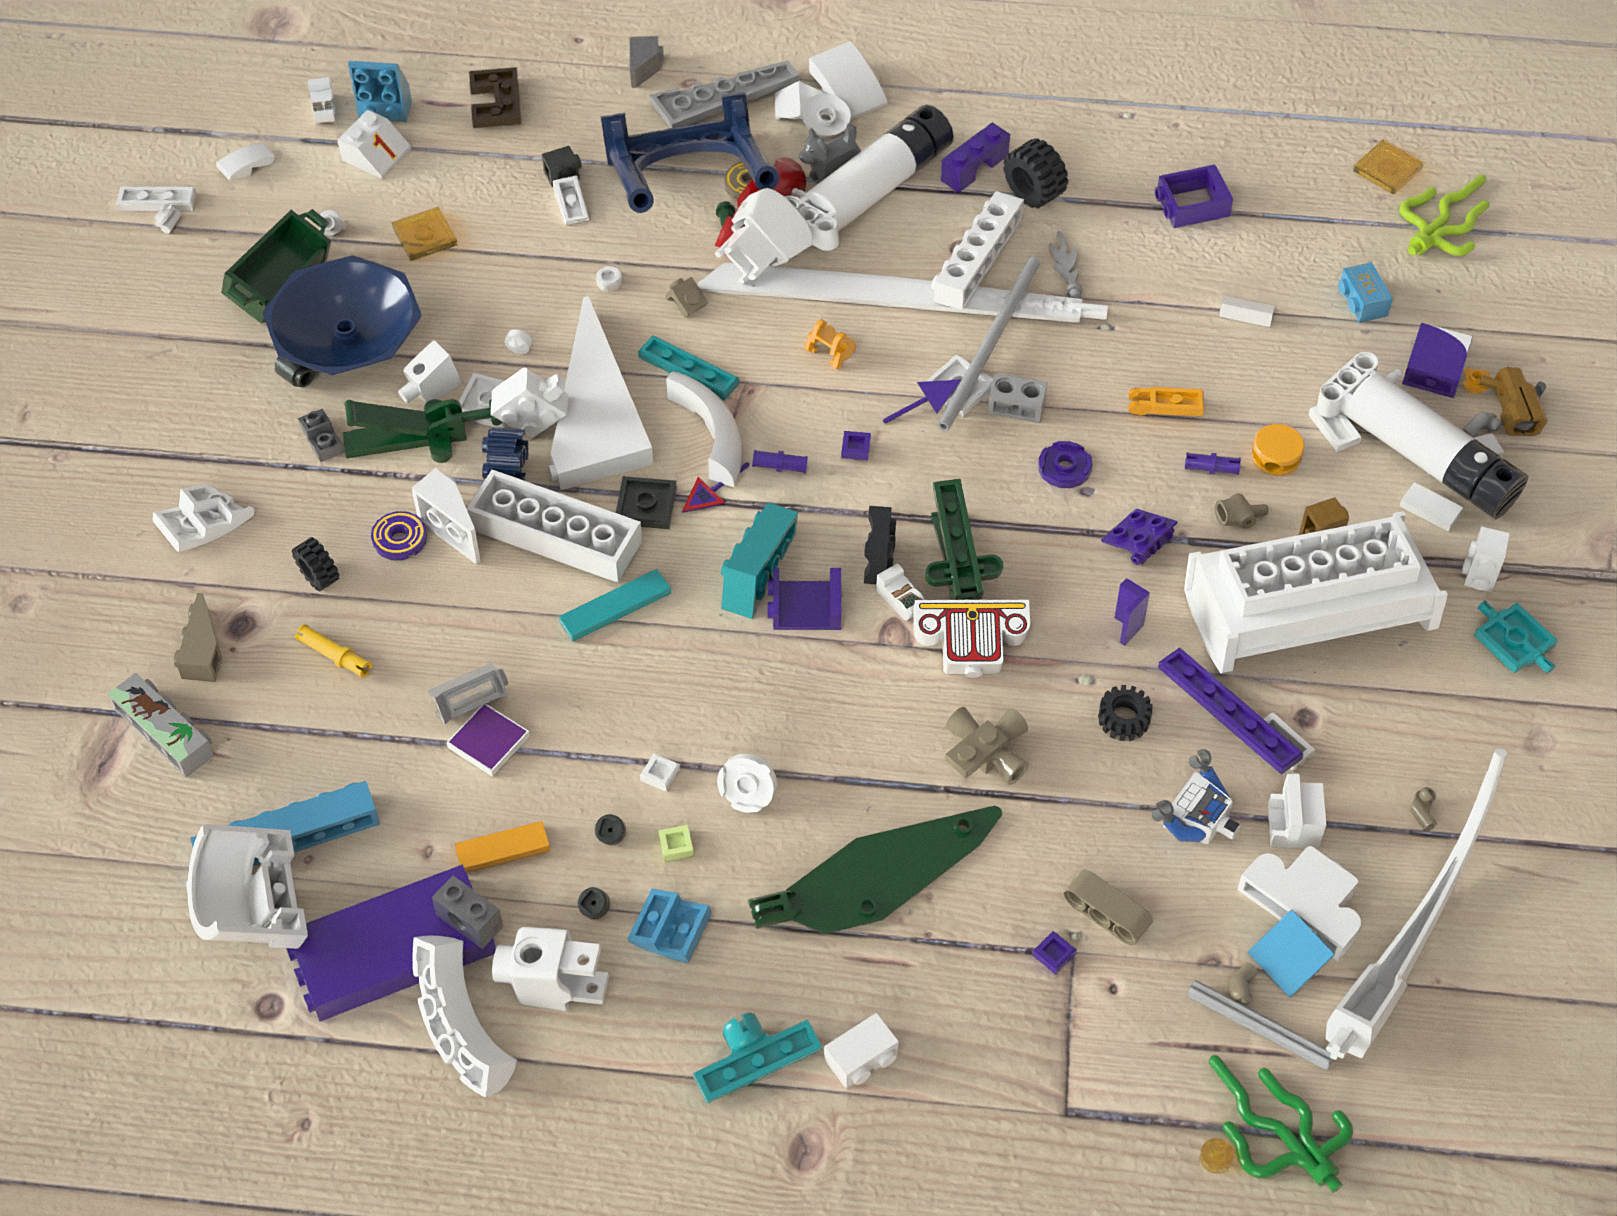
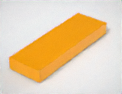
[454,821,550,873]

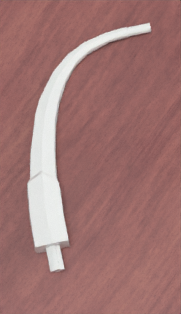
[1326,748,1507,1060]

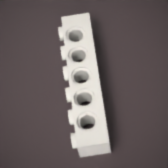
[932,191,1024,310]

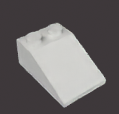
[412,468,481,565]

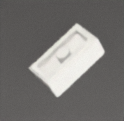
[1219,296,1275,327]

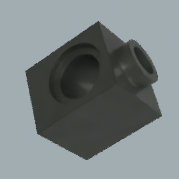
[542,145,582,188]

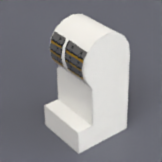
[308,77,335,124]

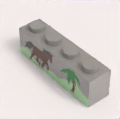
[108,673,214,777]

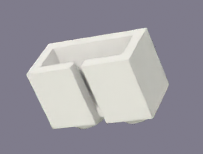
[824,1013,899,1089]

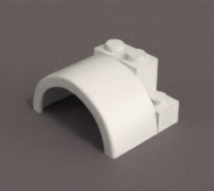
[188,824,308,949]

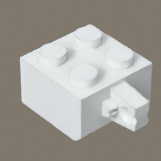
[490,368,568,439]

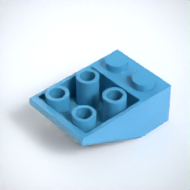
[348,61,412,122]

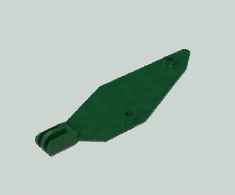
[748,806,1002,934]

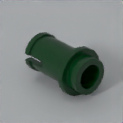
[716,201,735,227]

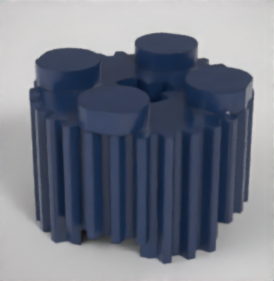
[482,427,529,481]

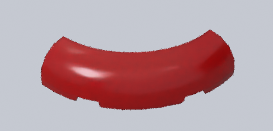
[714,157,807,248]

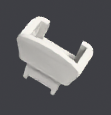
[715,188,813,284]

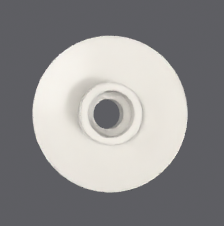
[802,94,851,137]

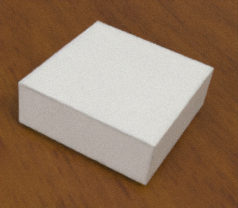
[640,753,680,792]

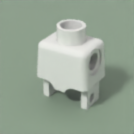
[492,927,609,1011]

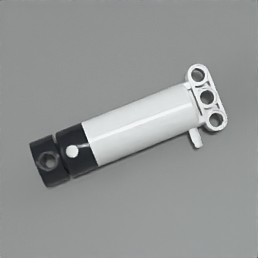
[785,104,954,251]
[1317,352,1528,520]

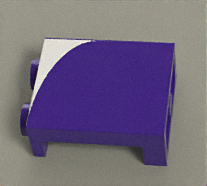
[1402,322,1473,398]

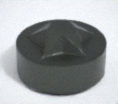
[595,814,626,845]
[578,887,610,919]

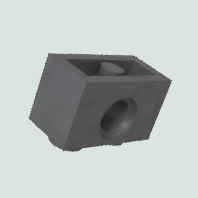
[432,876,503,949]

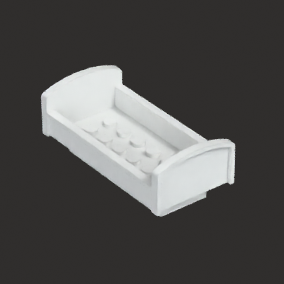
[1184,511,1448,673]

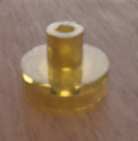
[1200,1138,1234,1174]

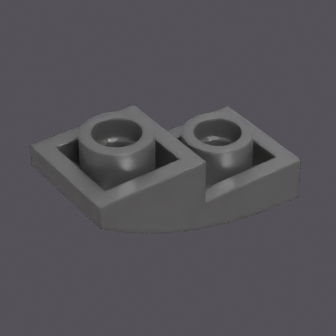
[298,409,345,462]

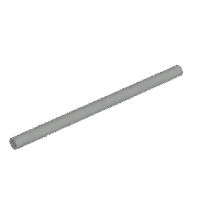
[937,257,1040,431]

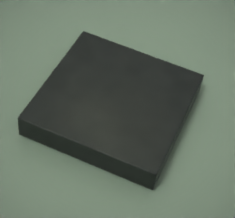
[616,476,677,529]

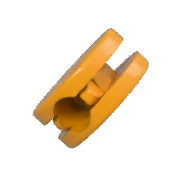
[1252,424,1305,475]

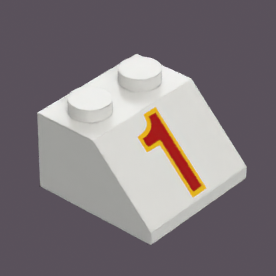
[338,110,411,179]

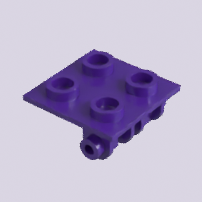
[1101,509,1178,565]

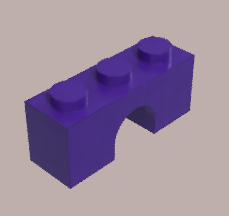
[941,122,1011,193]

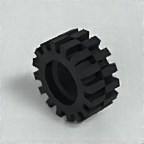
[291,537,340,592]
[1098,685,1153,741]

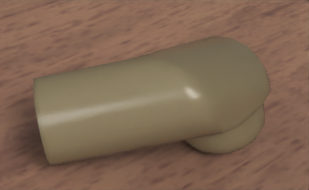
[1410,787,1437,832]
[1228,962,1258,1006]

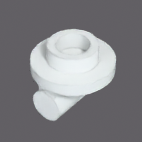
[154,205,182,234]
[319,210,347,235]

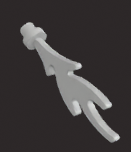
[1049,231,1082,299]

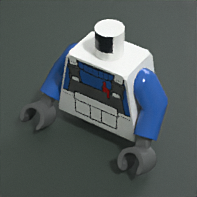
[1152,749,1241,844]

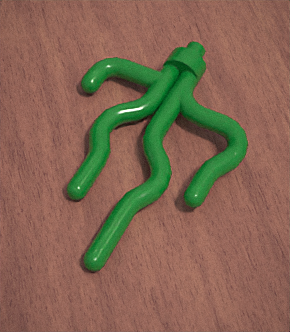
[1209,1055,1353,1193]

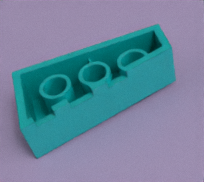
[721,503,798,619]

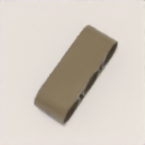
[1063,870,1153,945]

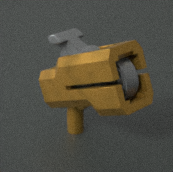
[1478,367,1548,436]

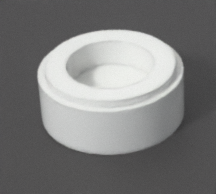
[596,266,622,291]

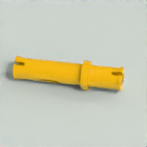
[295,624,373,678]

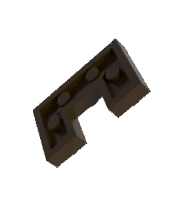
[469,67,522,128]

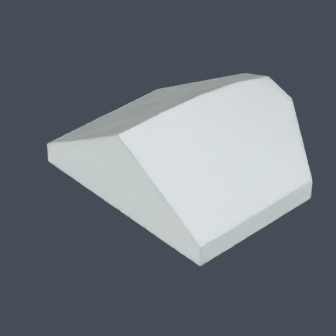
[775,81,823,120]

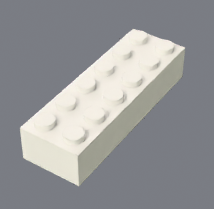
[467,470,642,583]

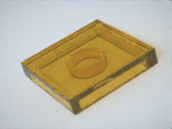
[1353,139,1424,195]
[392,206,458,261]

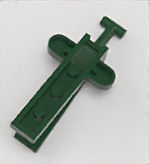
[343,399,502,463]
[925,478,1003,600]

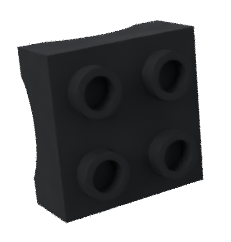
[864,506,896,585]

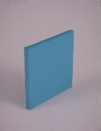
[1248,909,1335,998]

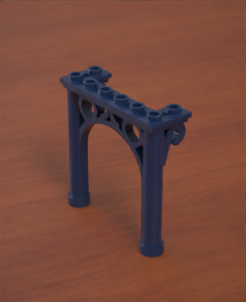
[600,92,780,213]

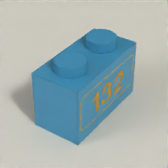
[1338,262,1393,323]

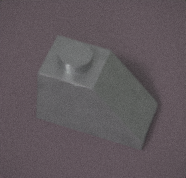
[629,36,664,88]

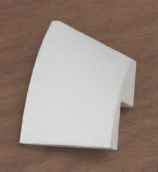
[153,484,255,552]

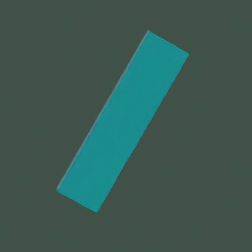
[638,335,739,401]
[558,569,671,642]

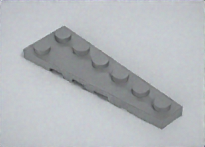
[650,61,800,129]

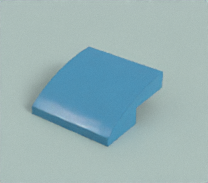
[628,889,712,963]

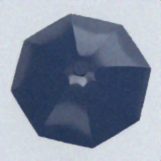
[263,255,422,375]

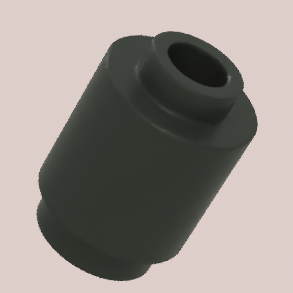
[275,357,314,388]

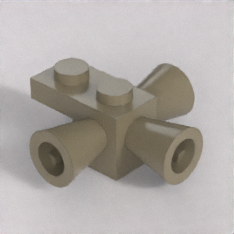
[945,707,1029,785]

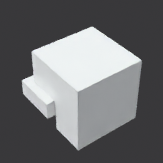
[1267,774,1326,849]

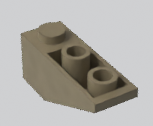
[174,593,222,682]

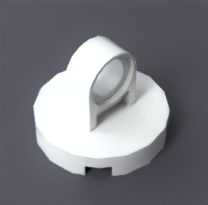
[717,754,777,813]

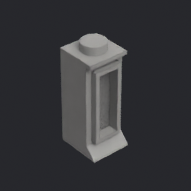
[428,663,509,724]

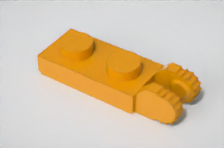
[1128,387,1204,416]

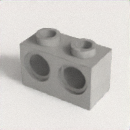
[988,373,1048,423]

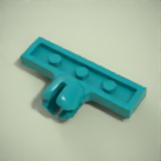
[693,1013,822,1104]

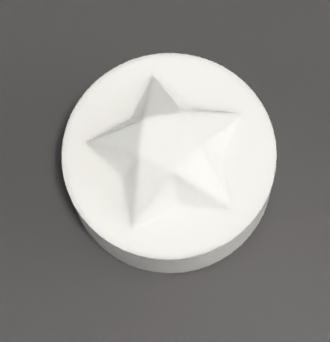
[505,330,532,354]

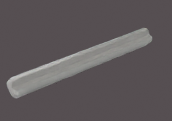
[1188,981,1333,1069]

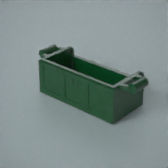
[221,209,331,324]

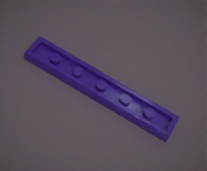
[1158,647,1304,775]

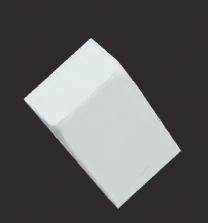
[553,176,589,226]

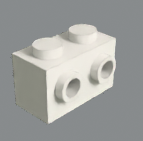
[1461,526,1510,592]

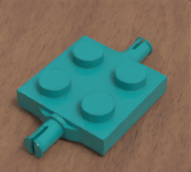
[1474,600,1558,674]

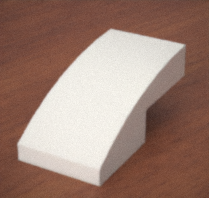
[216,142,275,180]

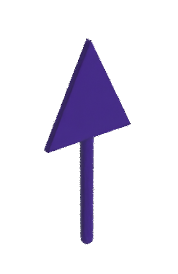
[883,379,961,423]

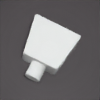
[398,341,462,404]

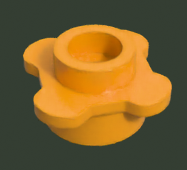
[1463,368,1490,394]

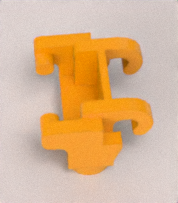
[804,319,856,370]

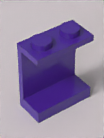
[768,568,841,630]

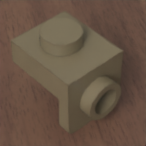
[665,277,709,318]

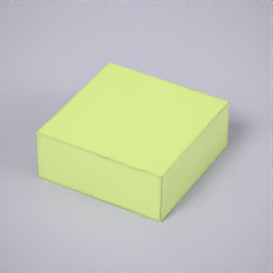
[658,825,694,862]

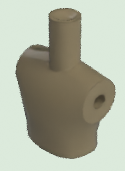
[1215,493,1269,529]

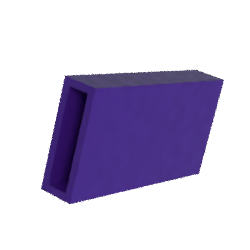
[286,864,496,1022]

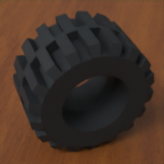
[1003,138,1069,209]

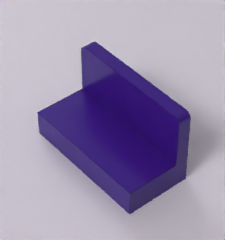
[1114,578,1150,646]

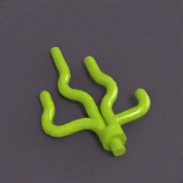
[1399,174,1490,256]

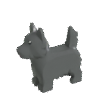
[798,123,861,184]

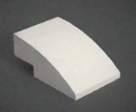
[809,41,888,121]

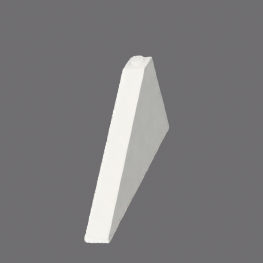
[548,296,654,490]

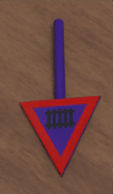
[681,462,750,513]

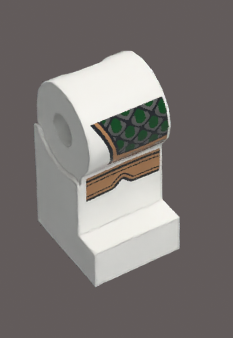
[876,563,925,621]

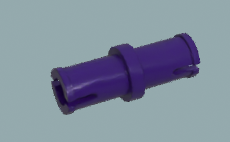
[752,450,808,473]
[1185,452,1241,475]

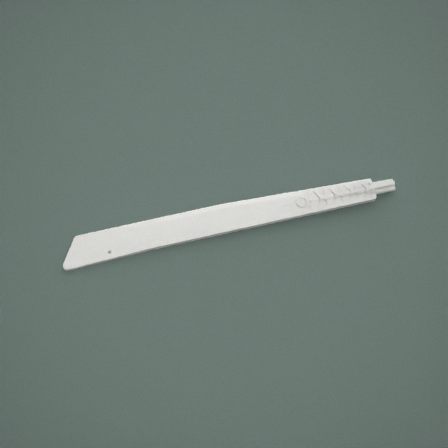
[697,263,1108,323]

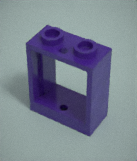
[1155,164,1233,228]

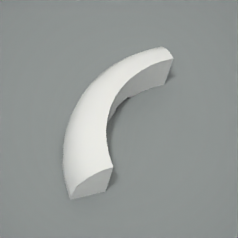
[666,371,742,487]
[413,936,517,1097]

